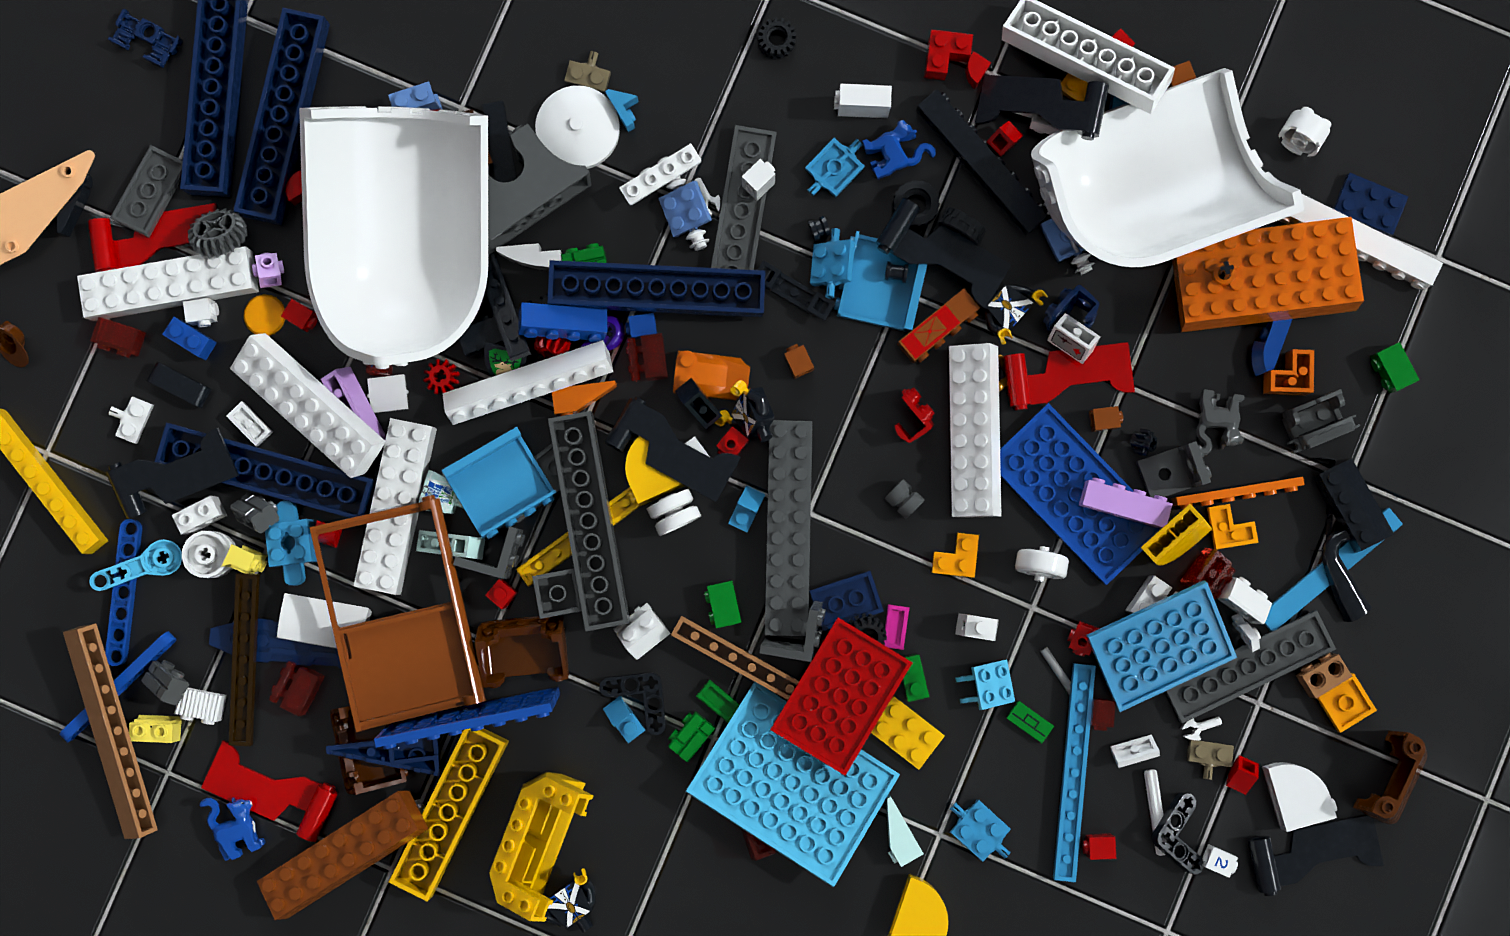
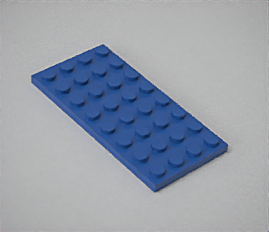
[1000,403,1161,585]
[374,687,560,749]

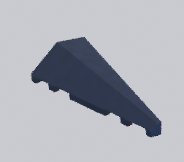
[326,737,440,776]

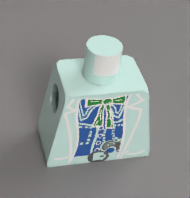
[418,470,463,514]

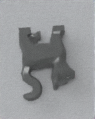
[1196,389,1244,455]

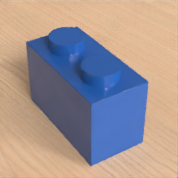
[162,317,217,360]

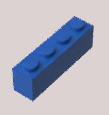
[518,302,607,343]

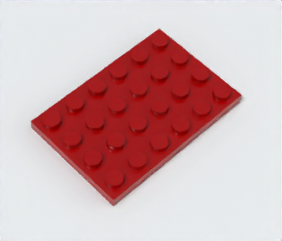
[770,617,913,776]

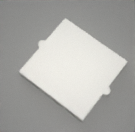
[367,374,409,413]

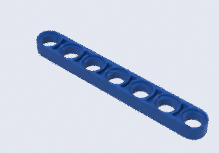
[105,519,142,666]
[59,631,177,742]

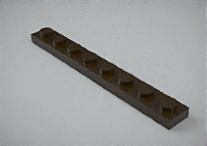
[229,573,260,746]

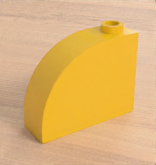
[625,436,685,507]
[1141,504,1212,566]
[888,874,948,936]

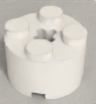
[1279,107,1331,157]

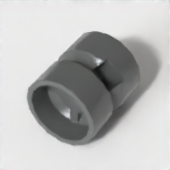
[884,479,925,519]

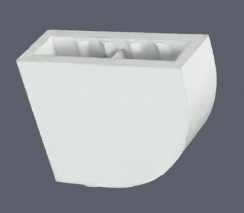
[1262,762,1337,832]

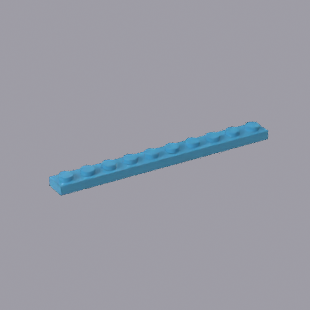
[1053,663,1096,882]

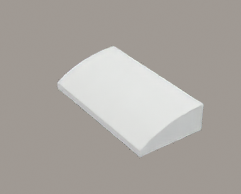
[277,593,372,649]

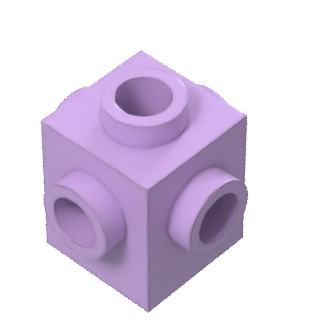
[252,253,284,288]

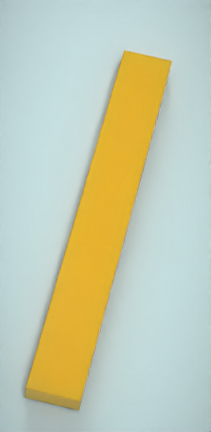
[516,487,639,587]

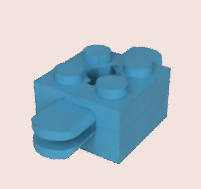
[265,500,317,586]

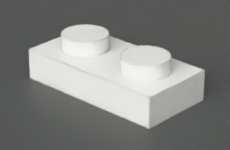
[227,401,273,447]
[1110,734,1160,768]

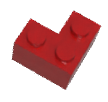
[924,30,973,81]

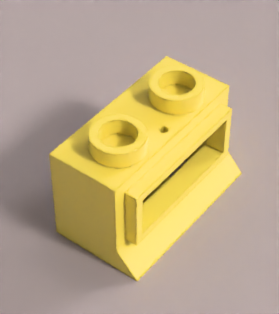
[221,544,267,574]
[129,715,182,743]

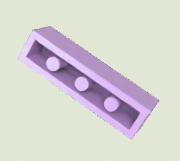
[321,367,386,440]
[1079,477,1173,529]

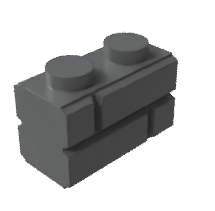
[230,492,279,534]
[141,660,189,705]

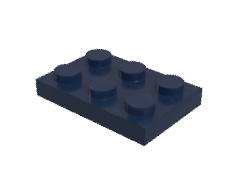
[1333,173,1408,237]
[810,571,884,631]

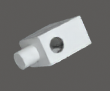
[955,613,999,641]

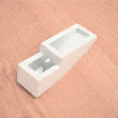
[496,243,562,271]

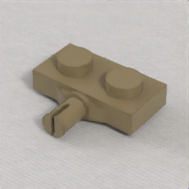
[564,51,611,93]
[1187,739,1234,780]

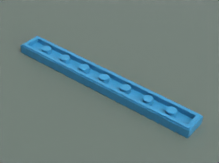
[1264,508,1403,631]

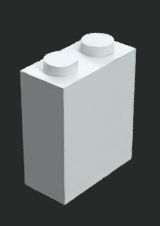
[834,84,892,118]

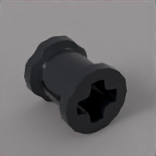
[884,261,909,283]

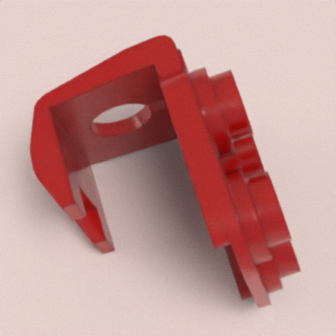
[895,387,935,443]

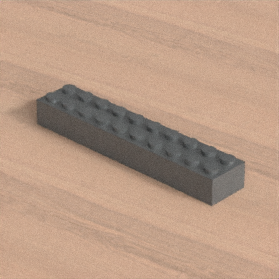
[548,411,630,631]
[765,420,812,636]

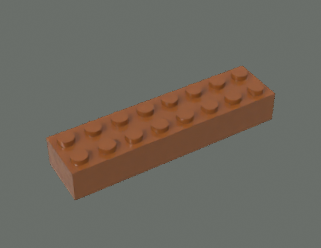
[257,791,429,920]

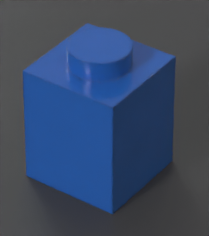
[625,313,658,340]

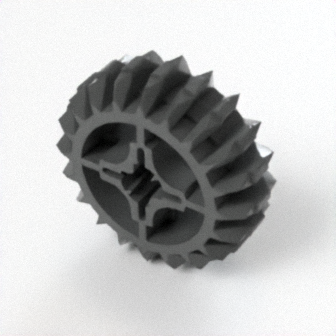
[188,208,248,258]

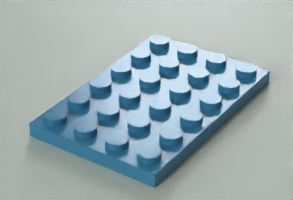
[1086,580,1237,712]

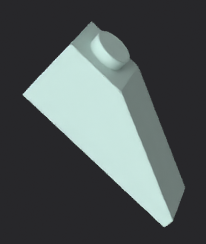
[416,530,485,560]
[886,794,924,867]

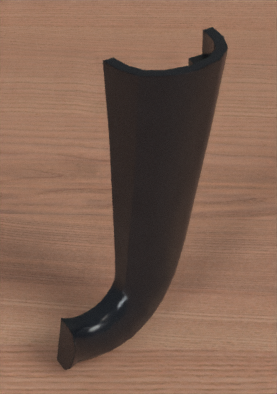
[1322,529,1372,622]

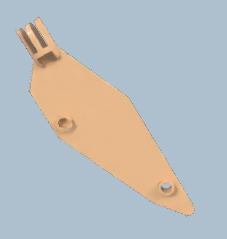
[0,150,95,265]

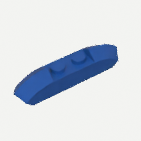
[1252,319,1292,376]

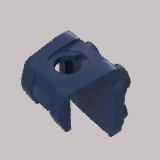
[1043,285,1099,331]

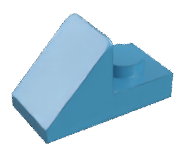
[605,89,639,132]
[728,485,766,533]
[603,696,646,743]

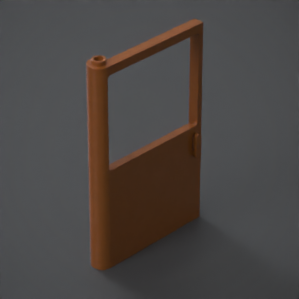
[309,495,486,732]

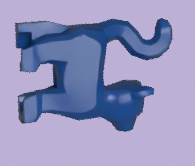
[862,120,936,180]
[200,797,265,861]

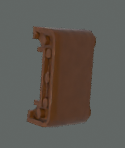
[475,615,569,688]
[330,705,408,795]
[1353,730,1427,825]

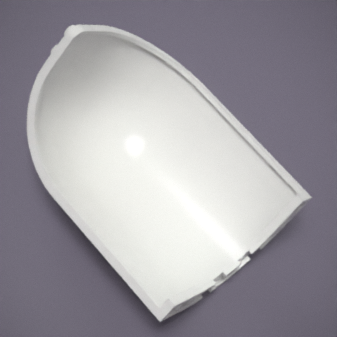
[1031,68,1305,267]
[299,106,488,369]

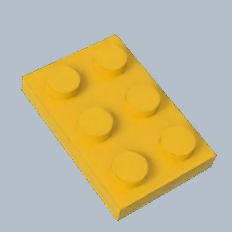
[871,696,945,770]

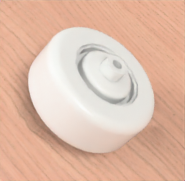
[1015,546,1069,582]

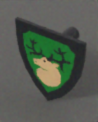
[484,342,527,377]

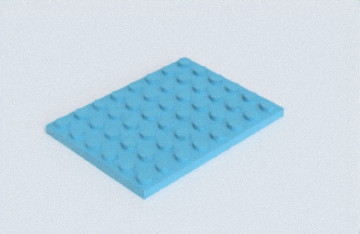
[685,681,900,887]

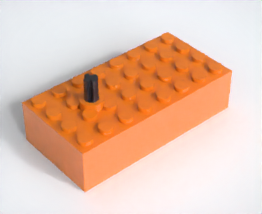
[1172,217,1364,332]

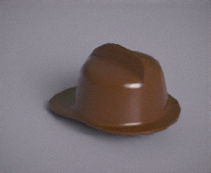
[0,321,29,367]

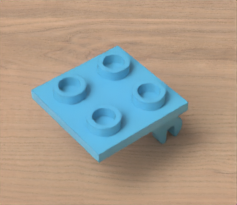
[955,659,1015,710]

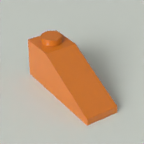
[552,380,617,416]

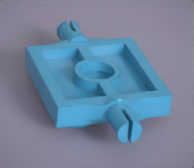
[805,138,865,198]
[810,228,855,299]
[950,800,1011,862]

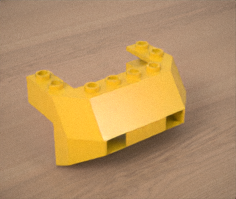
[489,772,593,922]

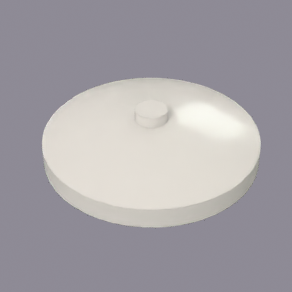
[535,86,620,169]

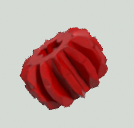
[534,336,571,358]
[423,359,460,395]

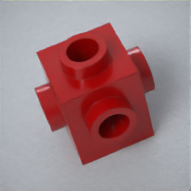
[1068,621,1100,657]

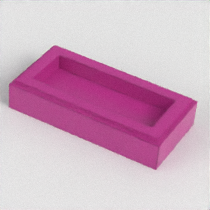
[884,604,909,650]

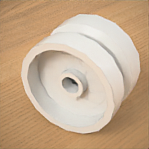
[647,489,702,536]
[182,531,236,578]

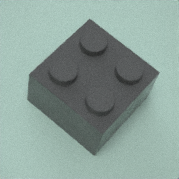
[532,568,582,619]

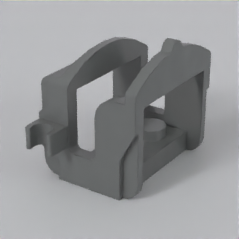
[1282,389,1360,454]

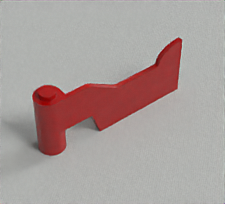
[88,203,217,272]
[1003,342,1135,411]
[201,740,338,842]

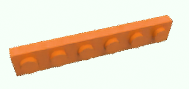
[1171,477,1305,510]

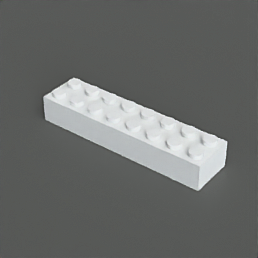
[1002,0,1175,114]
[77,246,259,321]
[230,333,386,478]
[949,343,1001,517]
[354,418,437,595]

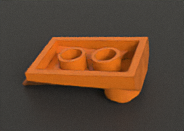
[673,350,750,400]

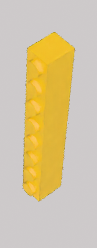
[0,409,108,554]

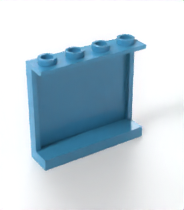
[834,231,927,333]
[442,427,557,539]

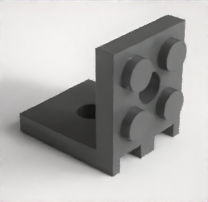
[1136,441,1212,498]
[453,526,525,579]
[760,601,826,662]

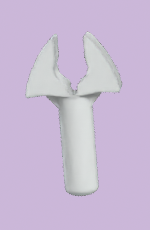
[694,178,720,216]
[1180,717,1222,740]

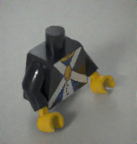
[984,284,1048,345]
[715,380,774,442]
[545,868,596,933]

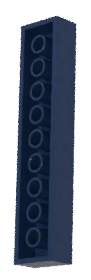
[180,0,248,197]
[234,8,330,225]
[548,260,765,317]
[155,423,377,518]

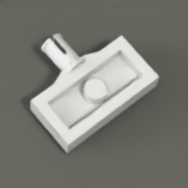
[109,397,154,444]

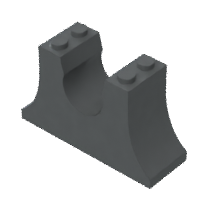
[488,123,591,255]

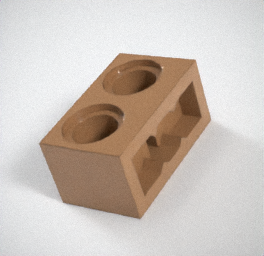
[1296,653,1353,699]

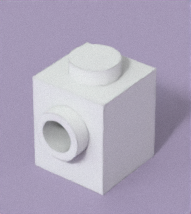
[183,298,219,327]

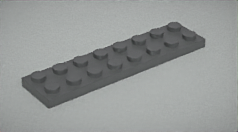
[711,125,777,270]
[1165,610,1336,724]

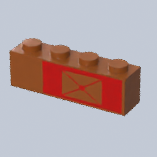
[897,289,980,363]

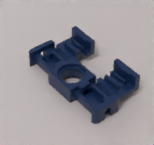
[108,9,183,68]

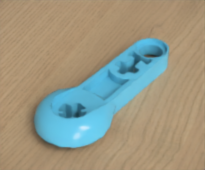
[89,539,182,591]

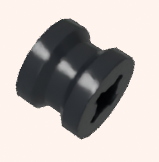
[808,215,831,241]

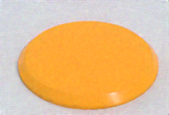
[244,294,285,336]

